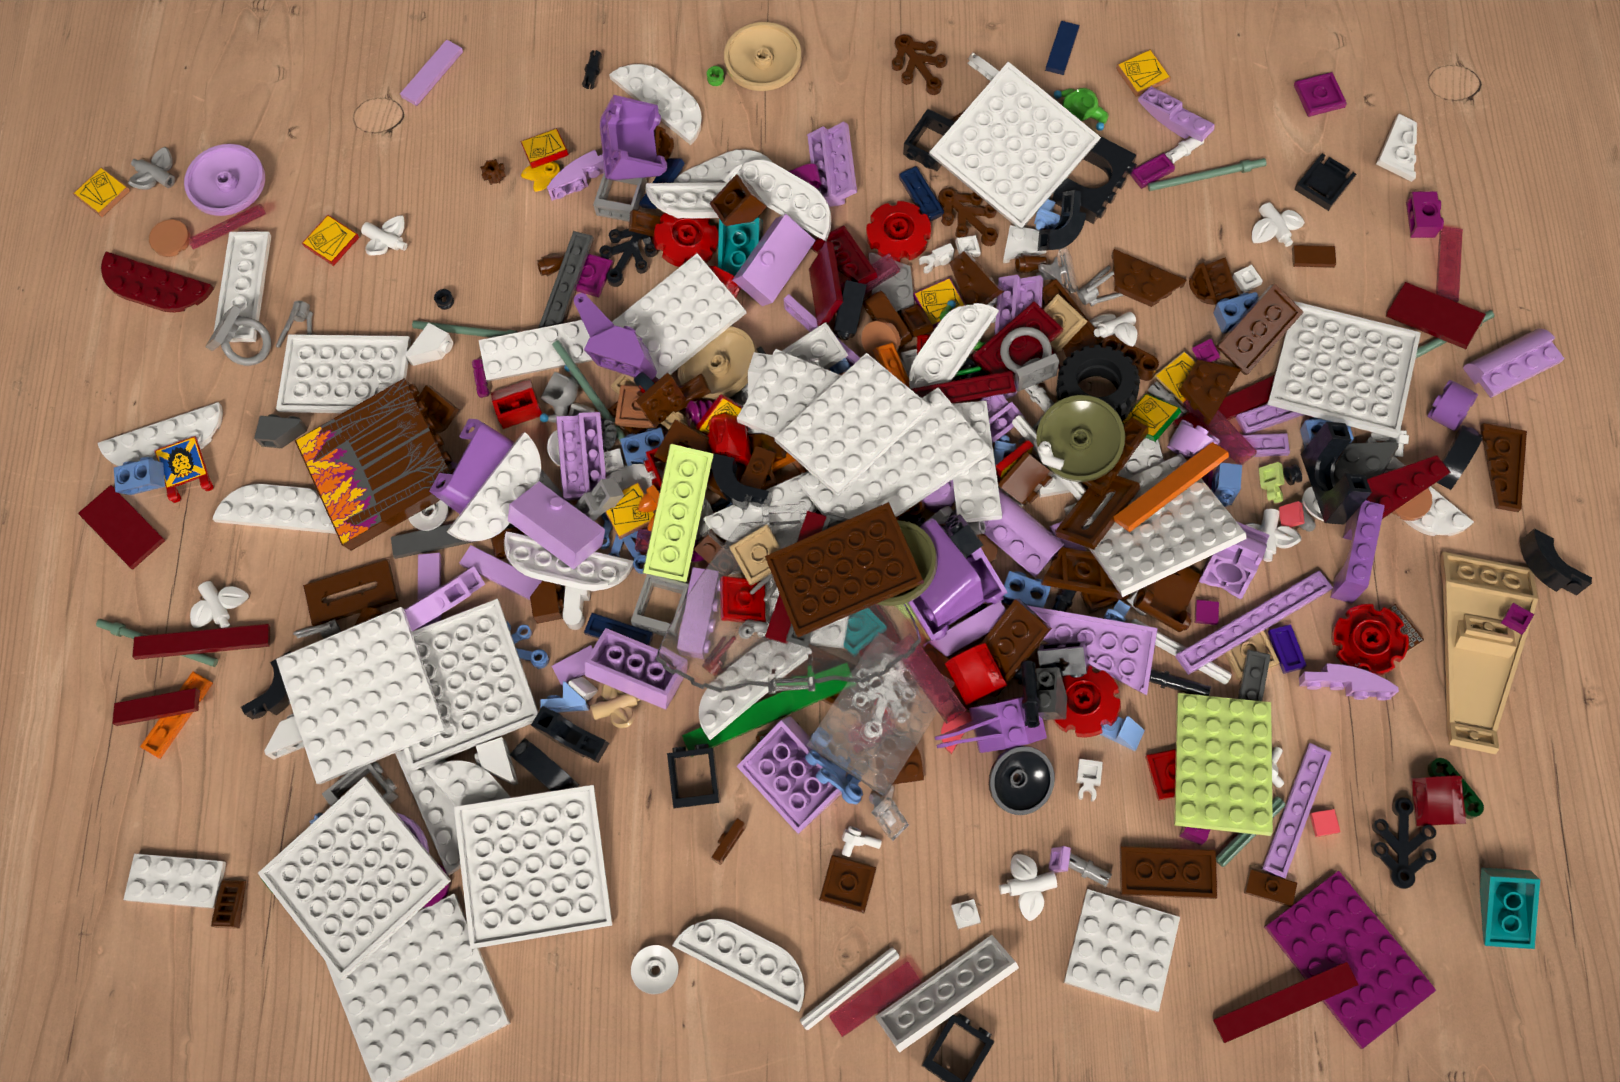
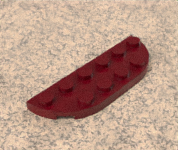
[101,251,214,313]

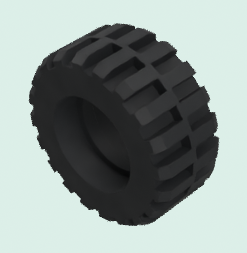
[1056,345,1140,420]

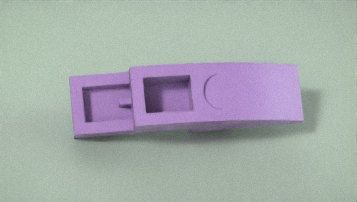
[1138,86,1214,142]
[547,150,605,201]
[404,566,485,631]
[1299,663,1399,700]

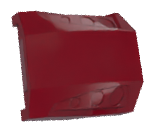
[1411,776,1466,827]

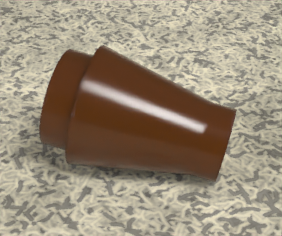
[1015,253,1047,274]
[537,255,565,277]

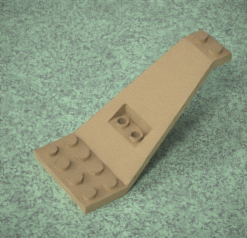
[1440,552,1538,754]

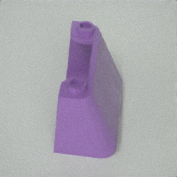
[600,95,667,180]
[920,518,983,627]
[906,547,1008,640]

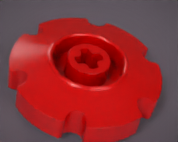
[866,201,931,262]
[653,213,719,267]
[1332,604,1409,676]
[1053,666,1121,738]

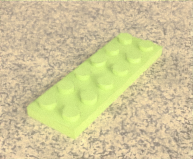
[643,444,713,582]

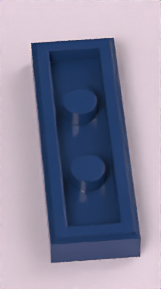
[1045,21,1080,75]
[639,158,685,209]
[899,166,944,221]
[584,613,654,646]

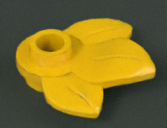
[521,162,560,192]

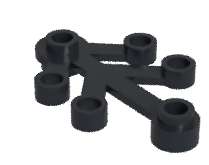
[599,228,657,287]
[1372,797,1436,889]

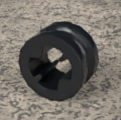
[434,289,454,310]
[1283,464,1302,485]

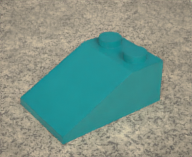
[718,218,763,277]
[1480,867,1541,949]

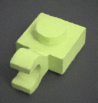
[1259,462,1285,503]

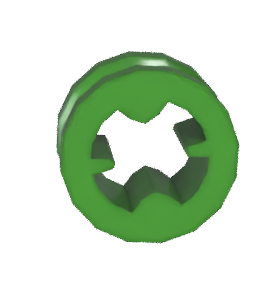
[707,66,724,86]

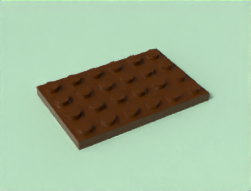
[765,502,924,638]

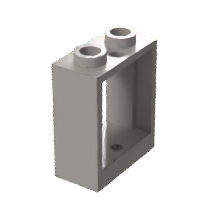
[593,171,647,222]
[631,574,689,639]
[322,761,399,806]

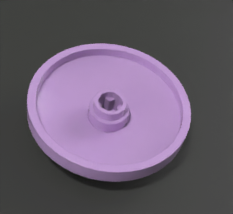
[184,144,265,216]

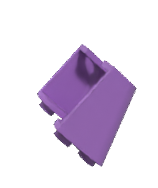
[429,419,515,514]

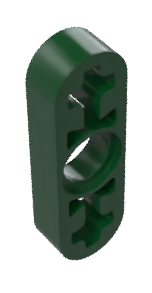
[1427,758,1484,819]

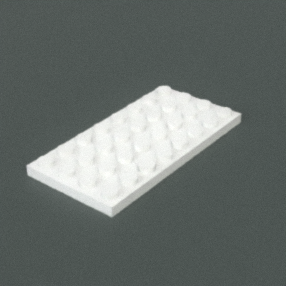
[798,388,991,519]

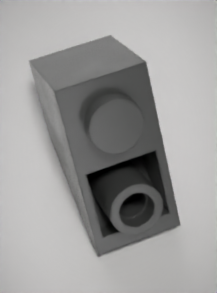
[254,414,307,449]
[1036,667,1067,720]

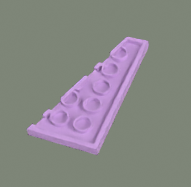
[1027,605,1158,695]

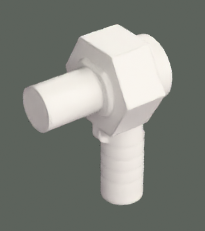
[1371,430,1409,457]
[1272,747,1284,788]
[842,826,882,857]

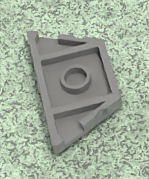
[868,252,914,314]

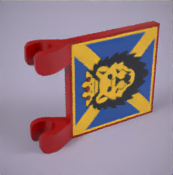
[154,436,214,503]

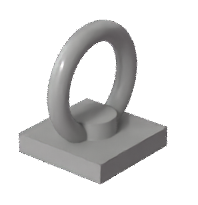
[205,305,271,366]
[1000,327,1059,392]

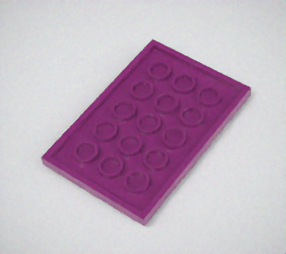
[1264,871,1436,1049]

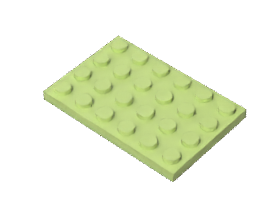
[1174,693,1273,836]

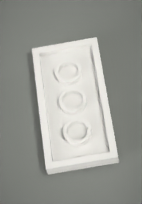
[123,854,226,909]

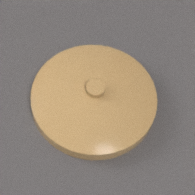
[724,22,801,91]
[678,327,758,402]

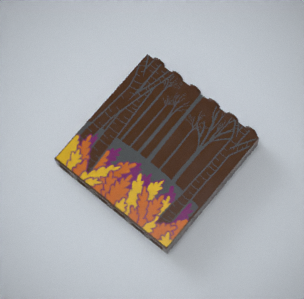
[295,378,455,551]

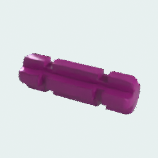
[472,359,489,398]

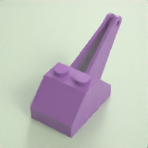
[574,293,657,380]
[935,696,1047,753]

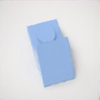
[541,681,589,713]
[1100,716,1145,751]

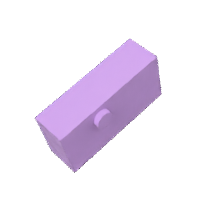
[732,214,816,306]
[508,481,605,570]
[585,628,686,710]

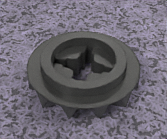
[601,418,616,452]

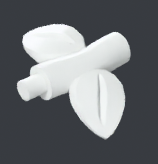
[1252,202,1305,247]
[361,215,408,256]
[1090,312,1137,347]
[1246,509,1301,562]
[190,581,249,628]
[999,854,1057,921]

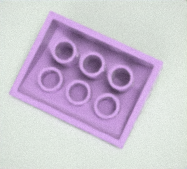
[737,716,846,834]

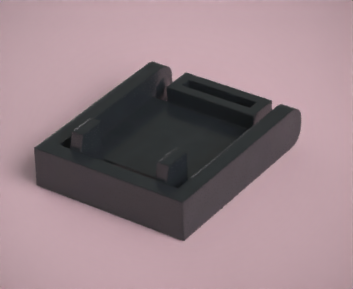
[1295,153,1357,211]

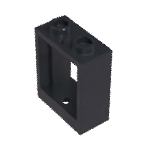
[903,109,955,171]
[833,280,867,340]
[667,744,720,809]
[922,1013,995,1082]

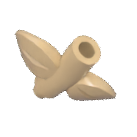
[590,684,641,728]

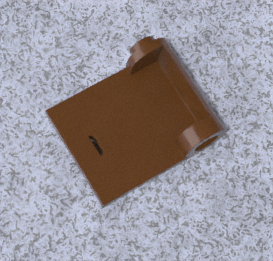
[1133,567,1201,632]

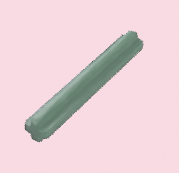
[1216,797,1285,867]

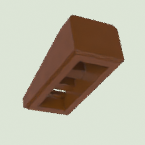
[211,881,246,929]

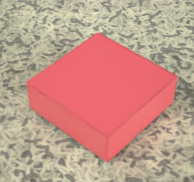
[1279,501,1305,527]
[1310,809,1341,837]

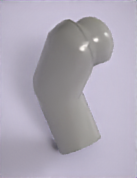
[738,620,768,639]

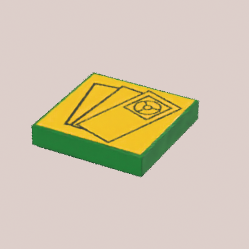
[1122,394,1181,442]

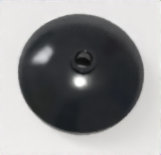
[989,746,1055,815]

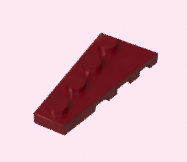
[810,225,878,284]
[1366,455,1451,519]

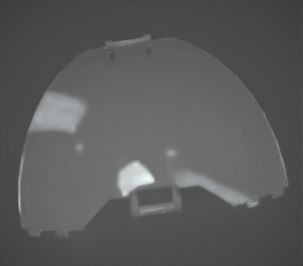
[655,501,922,694]

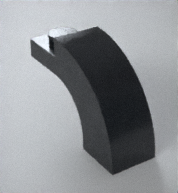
[1037,190,1086,251]
[1436,425,1483,490]
[712,454,772,510]
[1520,528,1592,596]
[241,651,292,720]
[531,706,610,763]
[510,738,579,791]

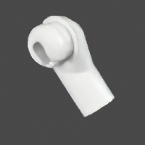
[1037,441,1065,470]

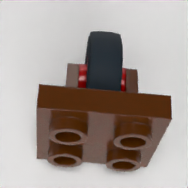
[634,372,686,427]

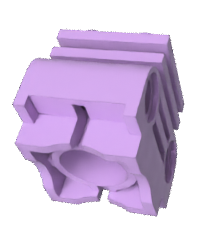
[1199,521,1270,599]

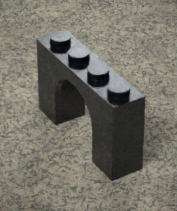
[1052,136,1137,224]
[1300,421,1372,525]

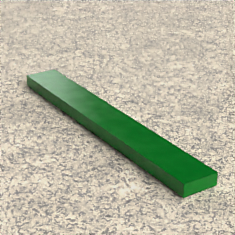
[682,664,856,757]

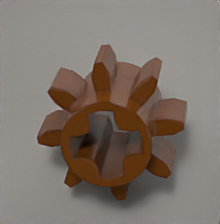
[480,159,506,185]

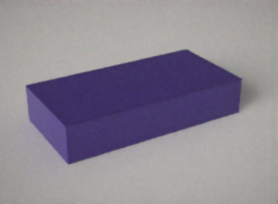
[1268,624,1307,674]

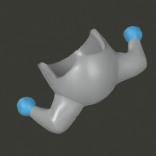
[540,365,580,423]

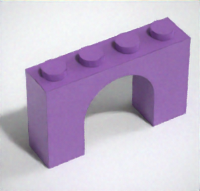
[1330,500,1385,604]

